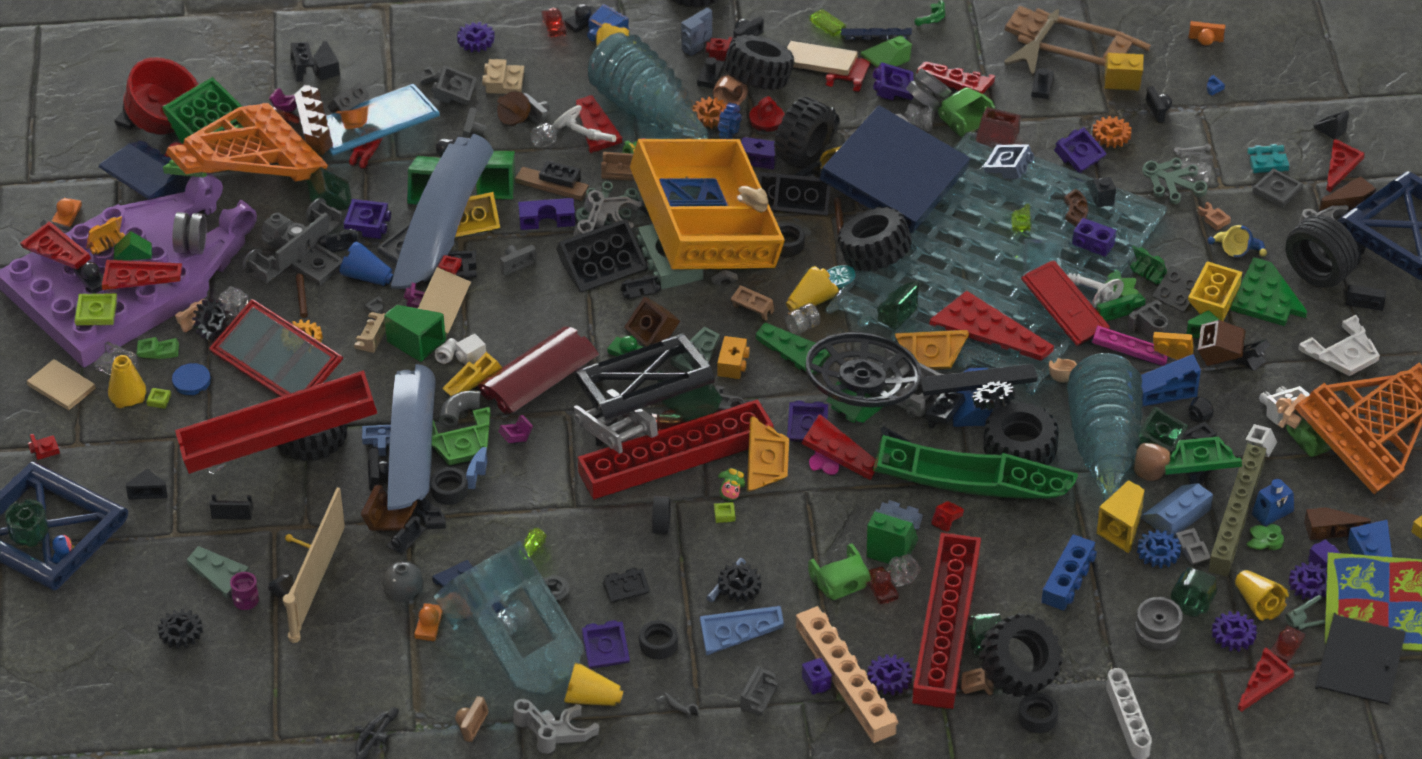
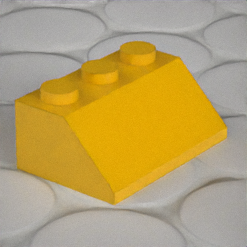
[455,192,501,237]
[1188,261,1242,321]

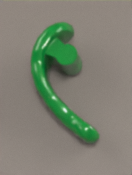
[914,1,946,26]

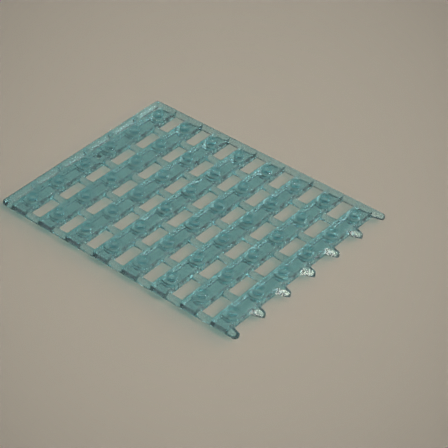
[826,131,1167,396]

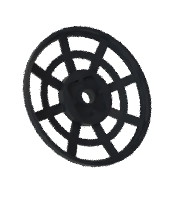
[805,332,921,408]

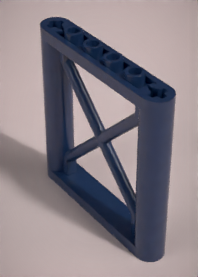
[1338,171,1422,280]
[0,461,128,590]

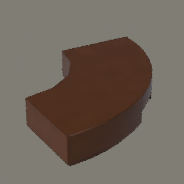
[1063,188,1088,227]

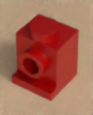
[706,37,732,61]

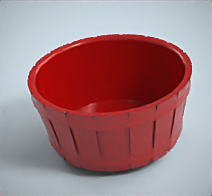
[123,57,199,135]

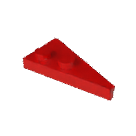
[1326,139,1365,192]
[1237,648,1294,712]

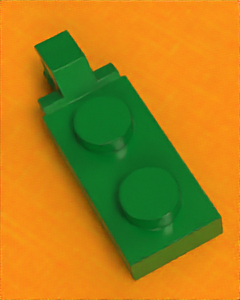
[1096,293,1146,322]

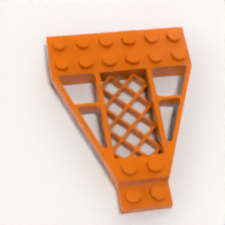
[166,103,328,181]
[1294,363,1422,495]

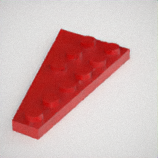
[929,291,1054,361]

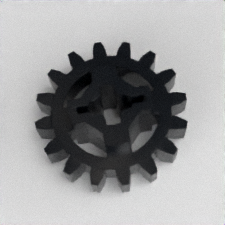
[192,298,230,340]
[972,381,1015,411]
[717,562,762,602]
[158,609,203,649]

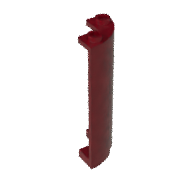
[478,326,599,415]

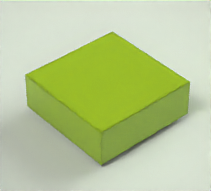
[146,388,171,409]
[714,502,735,523]

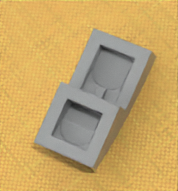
[1175,528,1211,565]

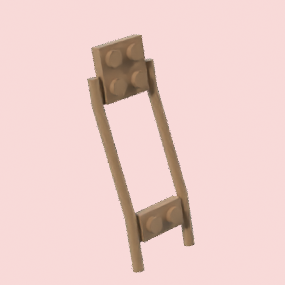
[1005,5,1151,67]

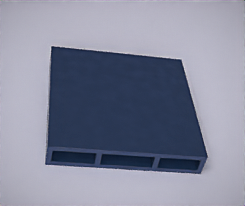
[820,105,971,234]

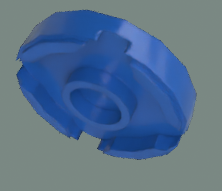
[172,363,211,395]

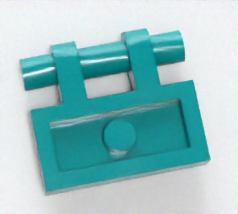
[1247,144,1290,174]

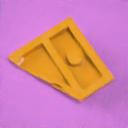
[1153,332,1194,360]

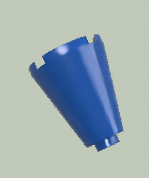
[340,241,394,286]

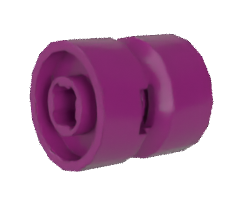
[230,572,259,610]

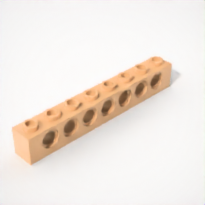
[796,606,898,743]

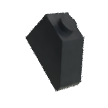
[312,41,340,81]
[1086,177,1116,208]

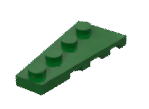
[756,322,830,375]

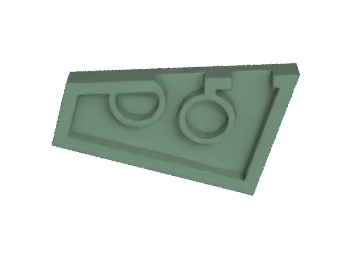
[670,326,720,372]
[187,546,249,599]

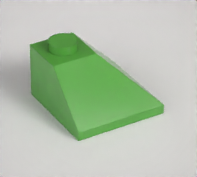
[861,35,912,68]

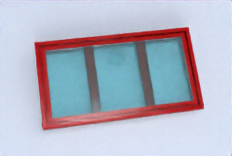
[209,299,343,397]

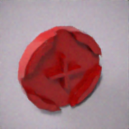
[749,97,784,132]

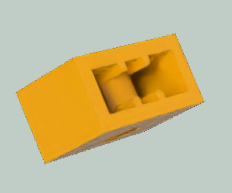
[717,336,750,379]

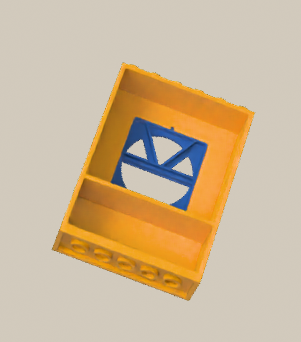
[630,139,785,269]

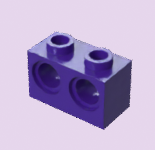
[1072,218,1117,257]

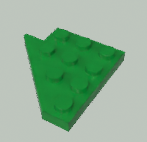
[1231,257,1307,326]

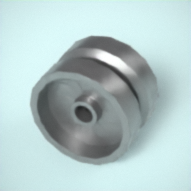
[906,68,952,112]
[172,212,207,254]
[1135,597,1182,650]

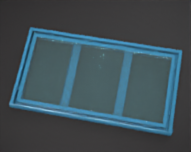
[326,84,440,156]

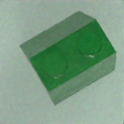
[476,151,515,199]
[407,156,440,205]
[384,305,446,362]
[866,512,918,569]

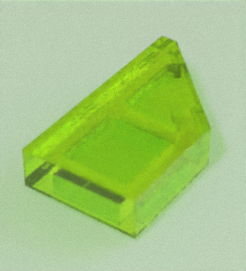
[1011,203,1031,231]

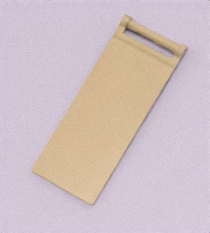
[283,487,345,643]

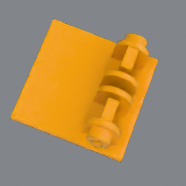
[86,216,125,255]

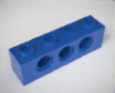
[1041,534,1097,611]

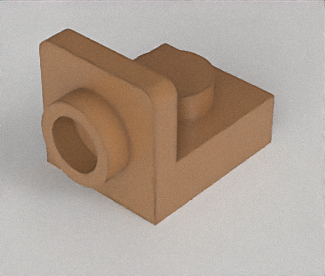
[962,668,994,695]

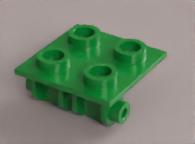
[1130,245,1167,285]

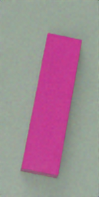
[1092,325,1168,366]

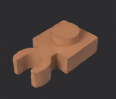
[1198,202,1231,231]

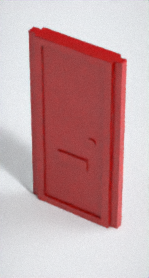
[1021,260,1110,346]

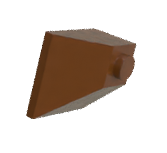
[624,297,680,346]

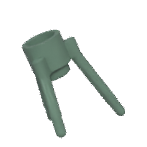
[1285,595,1325,630]

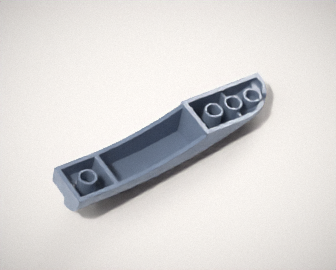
[391,134,494,289]
[388,364,436,510]

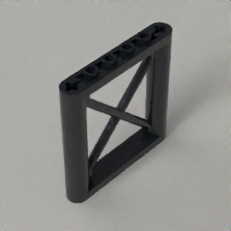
[575,333,715,421]

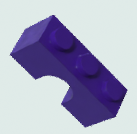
[518,198,575,230]

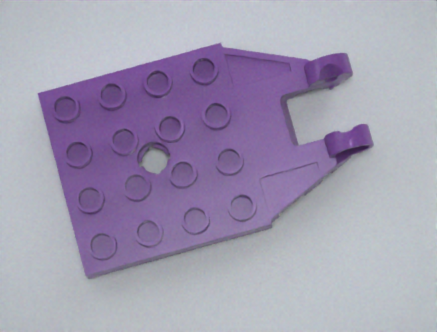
[0,173,257,368]

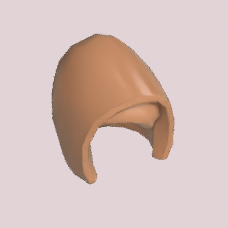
[713,75,748,105]
[1134,443,1171,481]

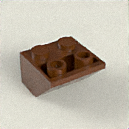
[1198,320,1246,366]

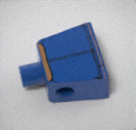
[587,4,629,41]

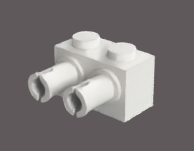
[1259,386,1310,425]

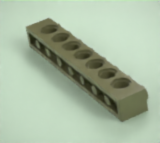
[1208,444,1267,577]

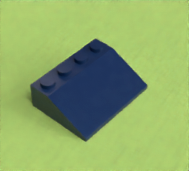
[99,141,191,199]

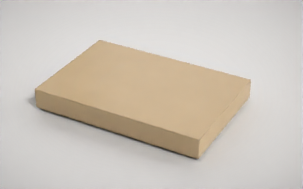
[27,359,96,411]

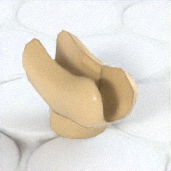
[737,186,768,213]

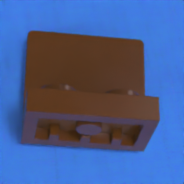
[361,485,418,531]

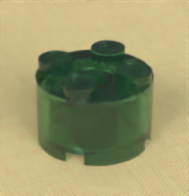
[5,499,49,547]
[1170,567,1217,617]
[968,611,1001,655]

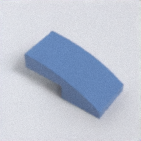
[466,447,488,489]

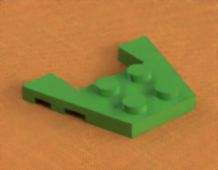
[432,407,491,465]

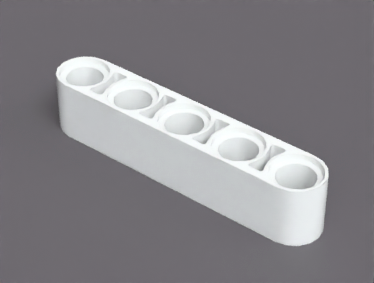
[1106,668,1152,759]

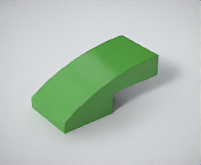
[137,337,179,359]

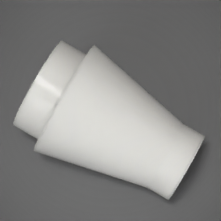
[435,338,457,364]

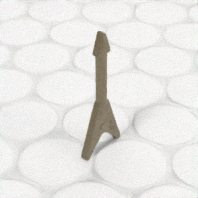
[1004,9,1059,76]

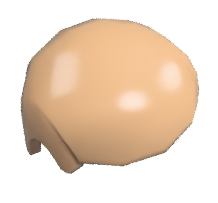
[1049,358,1079,383]

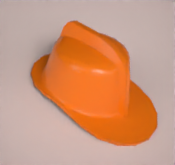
[335,103,378,129]

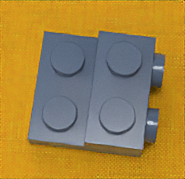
[681,7,712,56]
[983,145,1034,179]
[875,500,923,530]

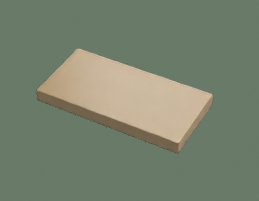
[787,41,858,76]
[418,267,471,337]

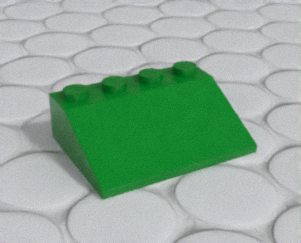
[162,77,243,144]

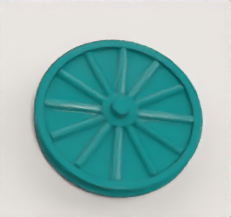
[827,265,856,288]

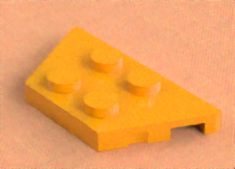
[895,330,969,370]
[747,417,789,492]

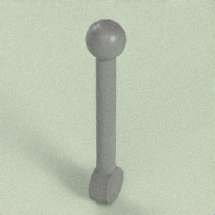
[1174,144,1211,155]

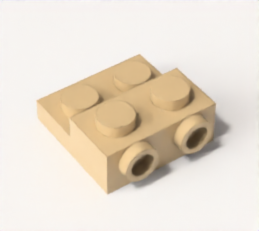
[482,59,525,94]

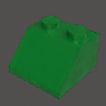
[826,381,882,423]

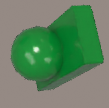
[607,336,643,357]

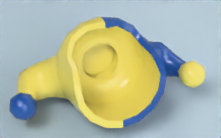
[1207,225,1267,257]

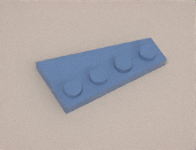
[700,606,784,655]

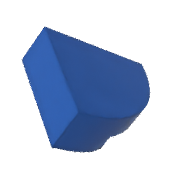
[1207,75,1225,96]

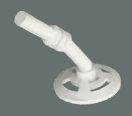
[552,105,616,142]
[1066,273,1124,308]

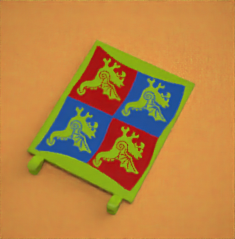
[1325,552,1422,652]

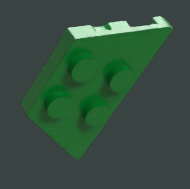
[1165,436,1242,475]

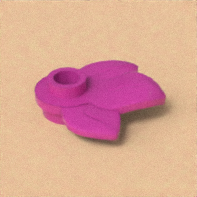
[809,451,839,475]

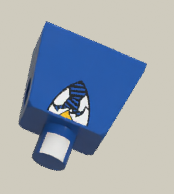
[1252,479,1294,526]

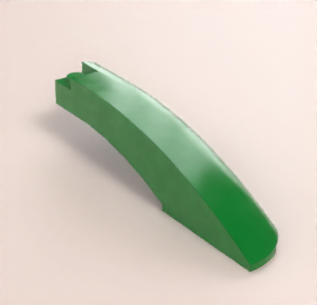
[873,435,1078,498]

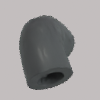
[439,390,481,427]

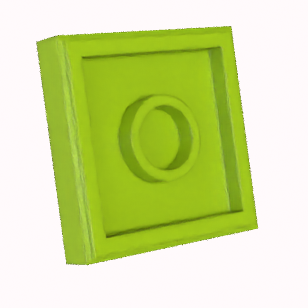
[75,293,117,325]

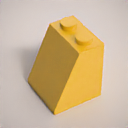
[1104,53,1144,90]
[1097,480,1145,553]

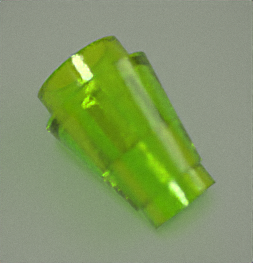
[520,527,547,557]

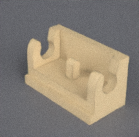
[354,312,386,353]

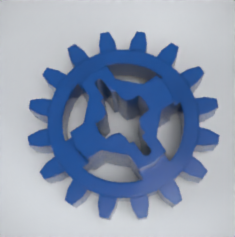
[718,103,742,139]
[1137,529,1181,568]

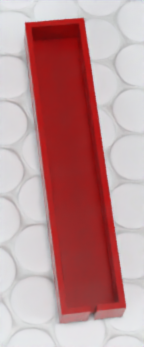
[175,370,378,474]

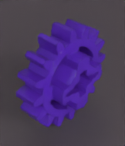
[457,22,495,52]
[1288,562,1327,601]
[1212,611,1257,651]
[867,654,912,695]

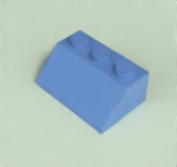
[1141,483,1213,537]

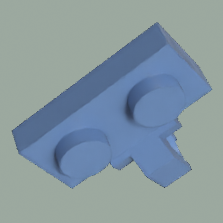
[362,425,391,456]

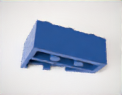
[1135,354,1201,406]
[1347,520,1392,557]

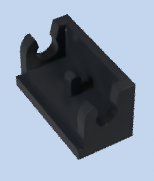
[209,494,254,520]

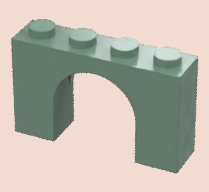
[636,224,703,289]

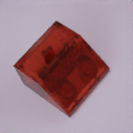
[975,107,1021,150]

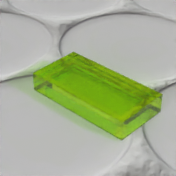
[810,8,846,37]

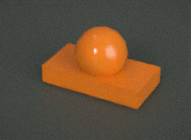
[1189,21,1225,46]
[52,198,82,227]
[414,603,444,641]

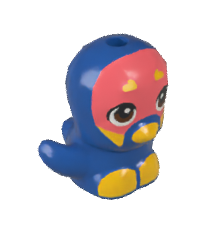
[52,535,74,565]

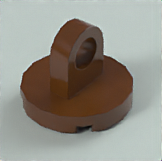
[497,91,531,126]

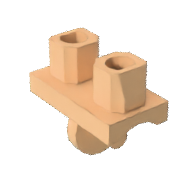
[175,299,205,333]
[1276,394,1306,429]

